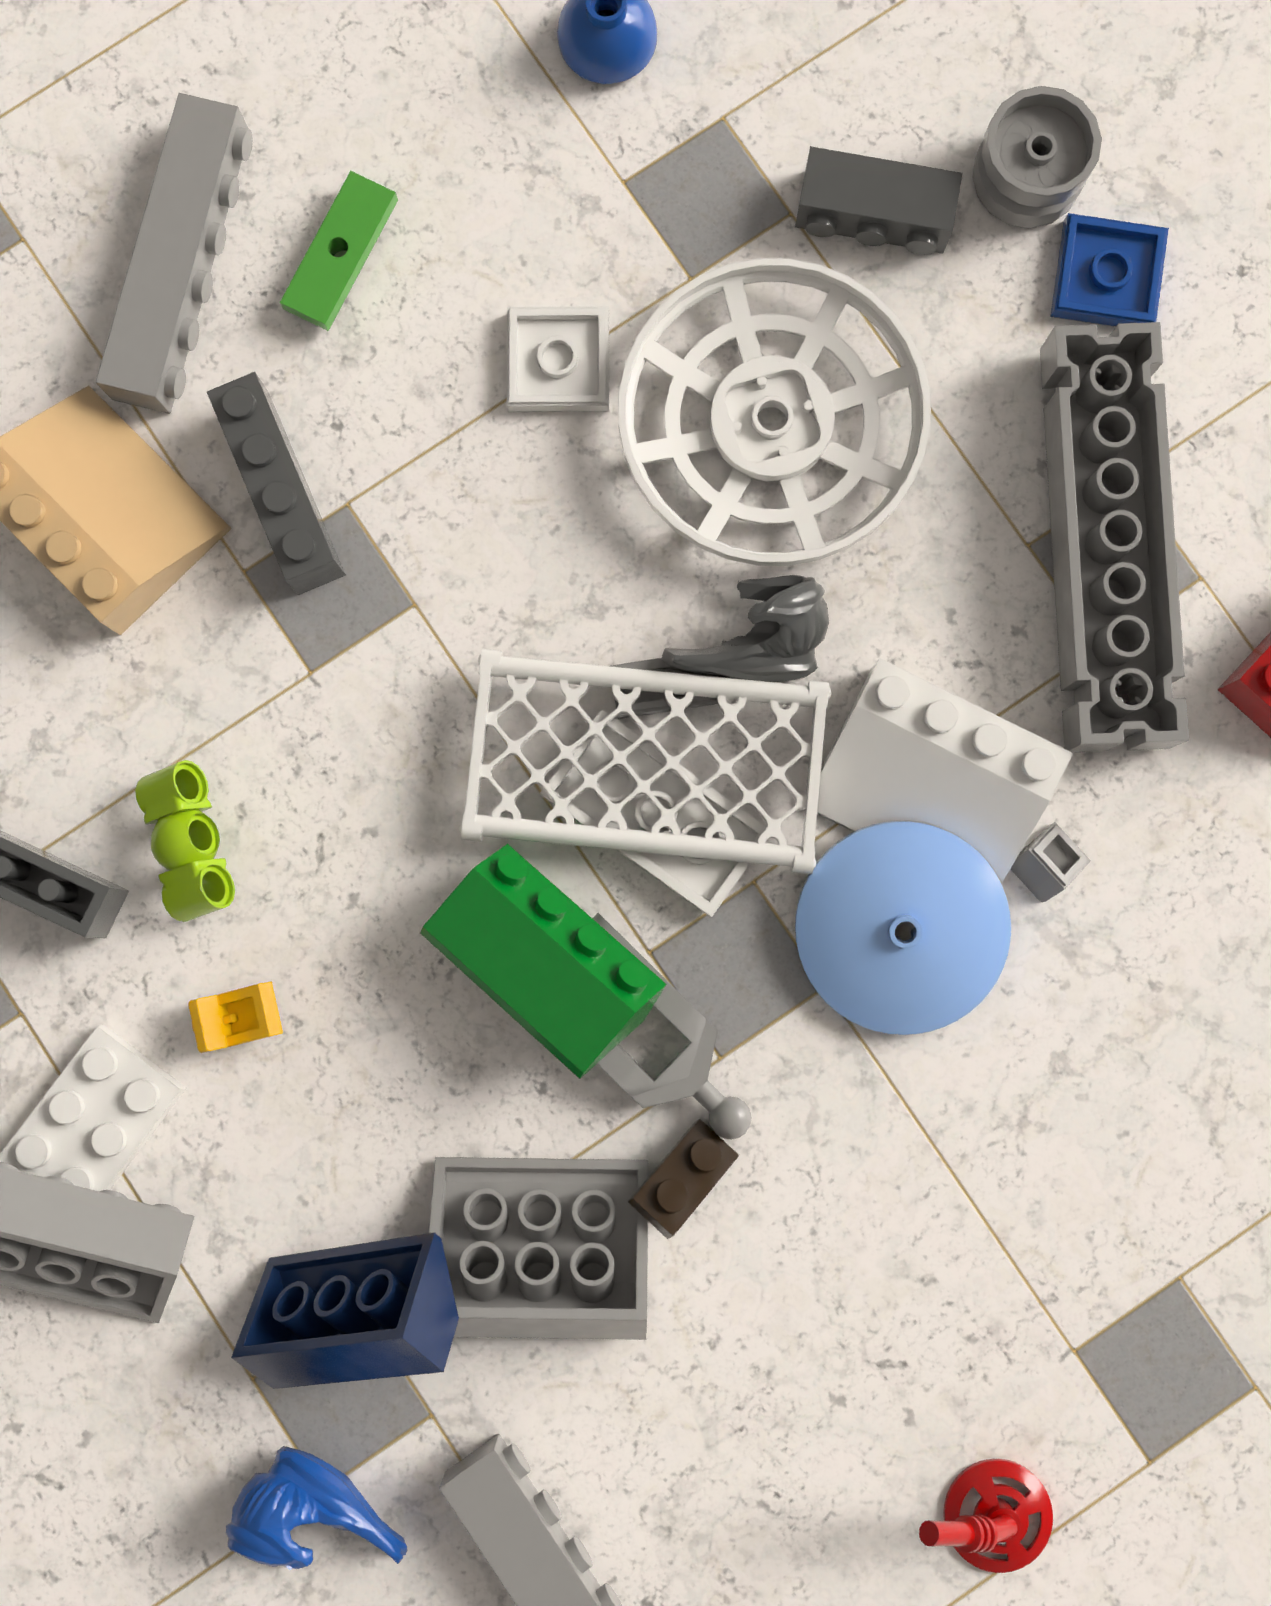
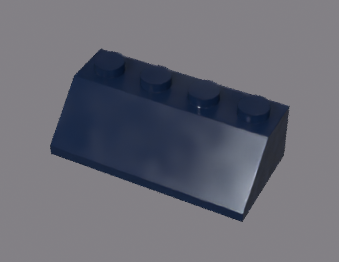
[231,1232,459,1389]

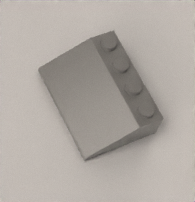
[429,1157,648,1340]

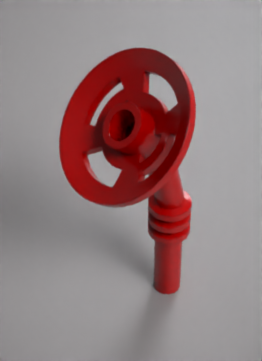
[919,1459,1053,1573]

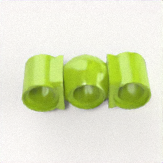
[135,760,235,922]

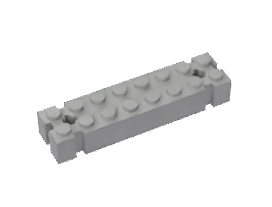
[1040,322,1189,752]

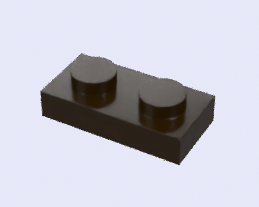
[628,1119,739,1239]

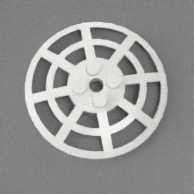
[618,258,931,566]

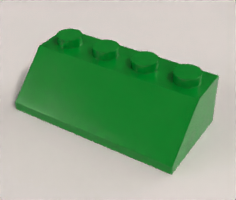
[420,844,667,1079]

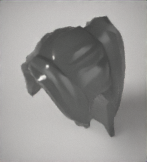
[662,575,829,682]

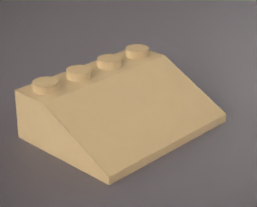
[0,385,232,635]

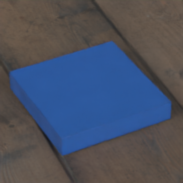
[1050,213,1169,327]

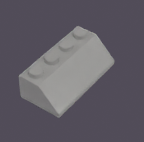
[0,1162,195,1323]

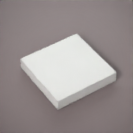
[506,306,609,412]

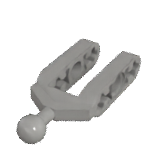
[592,913,752,1140]

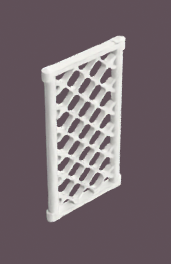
[459,649,831,874]

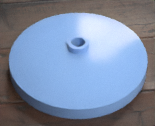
[795,821,1011,1035]

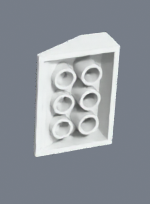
[817,658,1073,884]

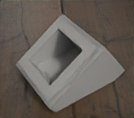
[1011,822,1091,902]

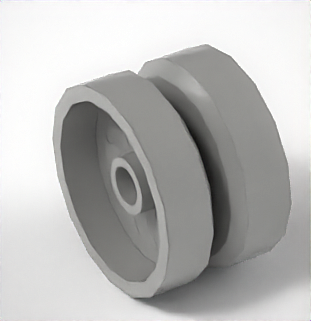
[972,86,1102,228]

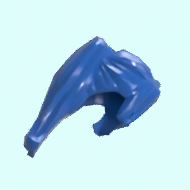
[226,1446,408,1570]

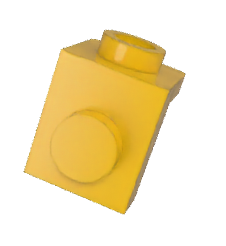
[188,981,283,1053]

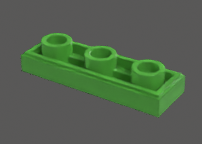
[280,170,398,331]

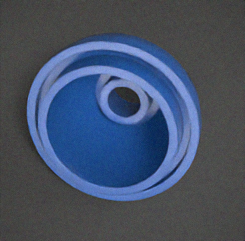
[557,0,657,84]

